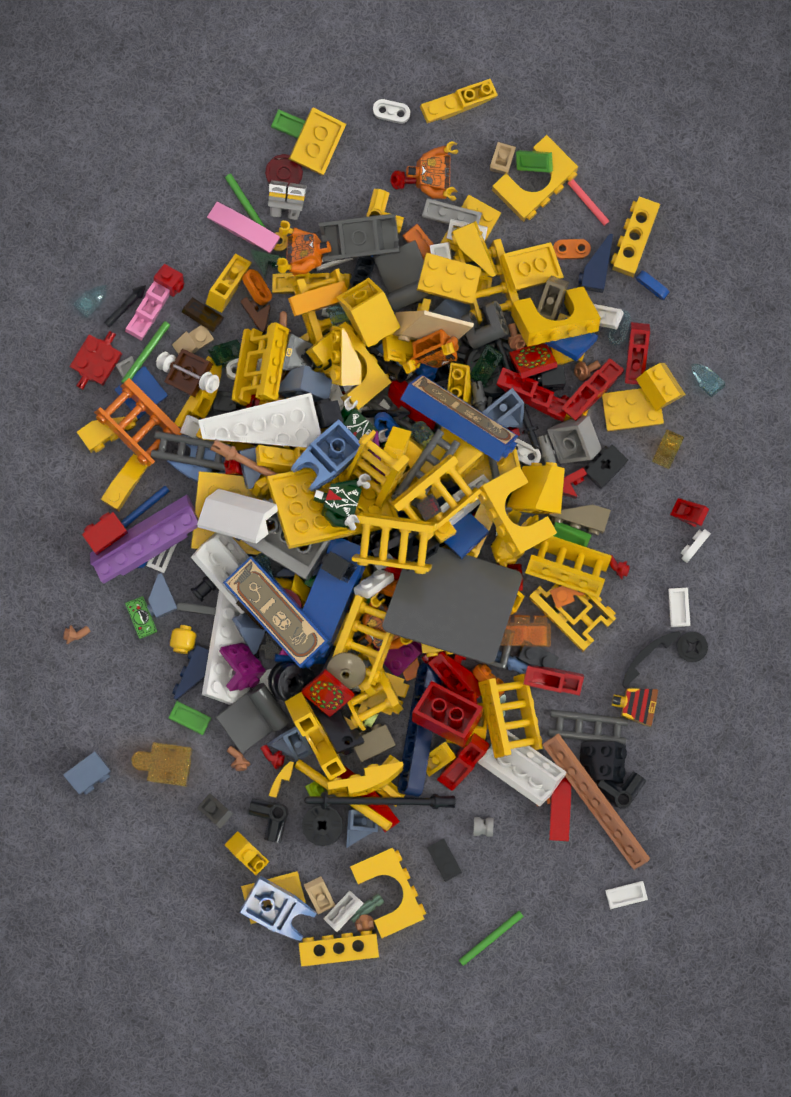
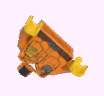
[406,141,458,201]
[277,220,331,276]
[402,329,459,374]
[358,593,413,650]

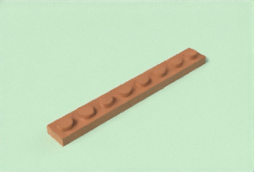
[542,733,650,870]

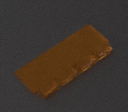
[500,615,551,647]

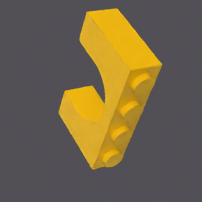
[492,135,578,222]
[511,286,601,347]
[306,321,392,411]
[478,466,557,558]
[285,692,346,781]
[350,848,426,938]

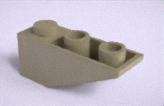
[548,504,611,536]

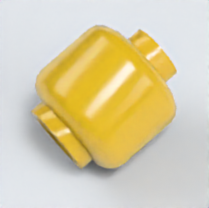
[169,625,197,654]

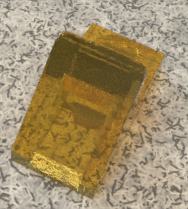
[652,429,684,469]

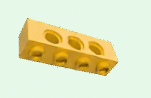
[611,196,660,277]
[299,930,379,967]

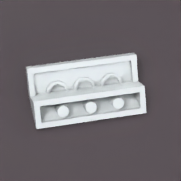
[197,489,278,543]
[191,532,249,614]
[478,730,567,806]

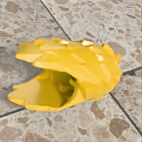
[491,510,539,567]

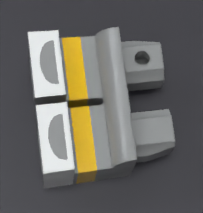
[268,180,307,220]

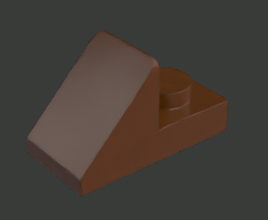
[240,297,271,335]

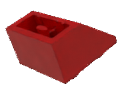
[82,512,128,555]

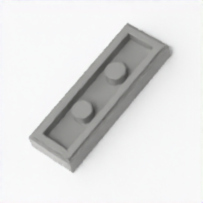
[422,198,482,228]

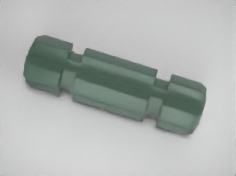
[350,894,384,923]

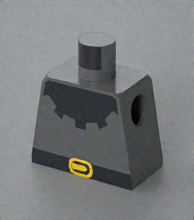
[282,334,323,371]

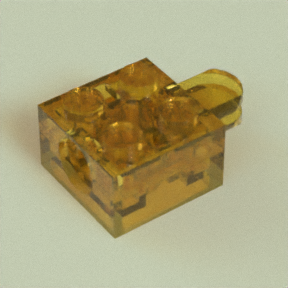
[131,742,193,787]

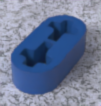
[635,270,670,300]
[374,412,401,438]

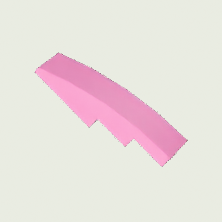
[207,202,280,254]
[125,281,170,341]

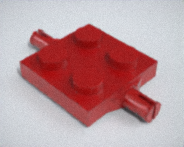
[70,331,122,390]

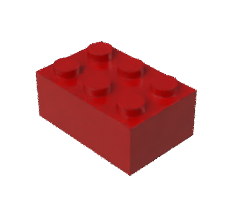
[412,681,483,747]

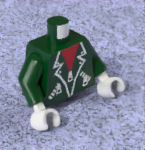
[335,396,389,451]
[313,474,371,530]

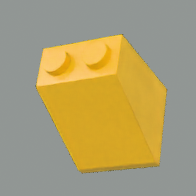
[337,278,401,347]
[424,427,484,484]
[507,462,565,514]

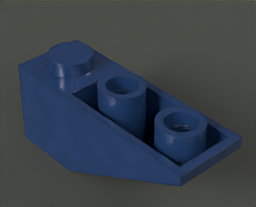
[172,645,209,700]

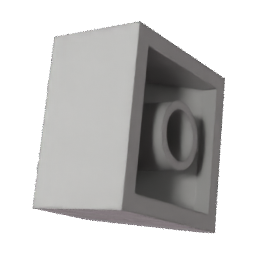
[547,415,602,464]

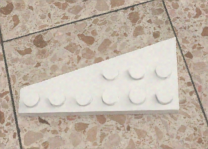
[198,393,321,448]
[202,590,250,705]

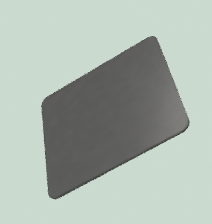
[382,546,522,664]

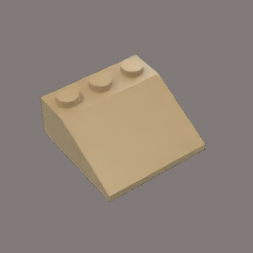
[392,310,474,342]

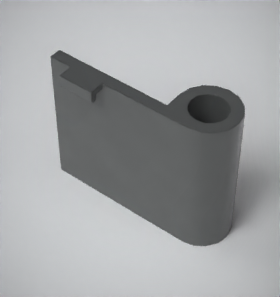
[374,240,432,311]
[216,683,290,754]

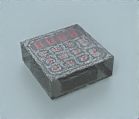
[415,494,442,521]

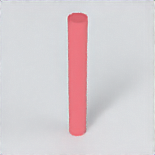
[567,179,610,226]

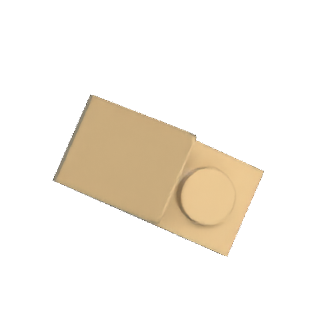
[490,142,516,175]
[172,325,214,355]
[304,877,336,914]

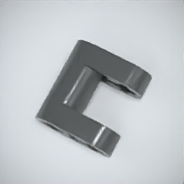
[461,301,509,349]

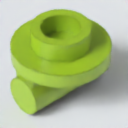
[305,781,325,796]

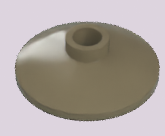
[327,652,366,689]

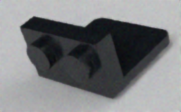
[580,741,627,784]

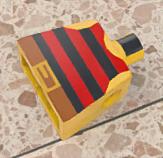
[611,688,658,727]

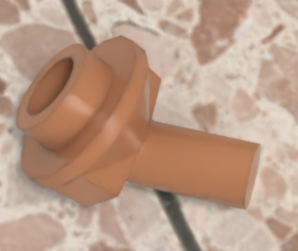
[508,323,526,350]
[574,360,601,381]
[63,625,91,644]
[227,746,250,771]
[355,914,375,933]

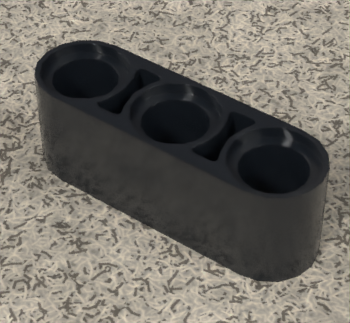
[348,256,375,290]

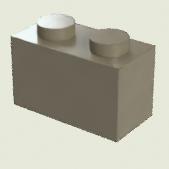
[537,276,569,320]
[354,723,396,763]

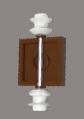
[156,349,219,397]

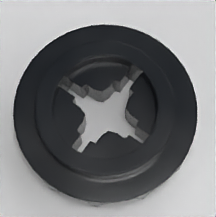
[677,632,708,662]

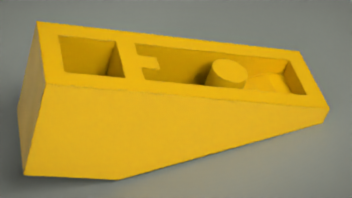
[452,221,498,277]
[205,253,252,313]
[101,454,148,512]

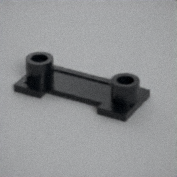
[308,700,365,755]

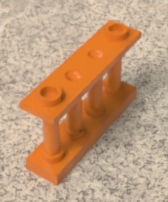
[94,378,181,467]

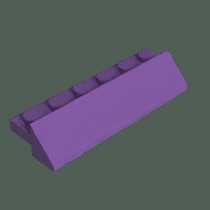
[90,495,199,584]

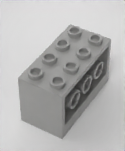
[242,498,331,582]

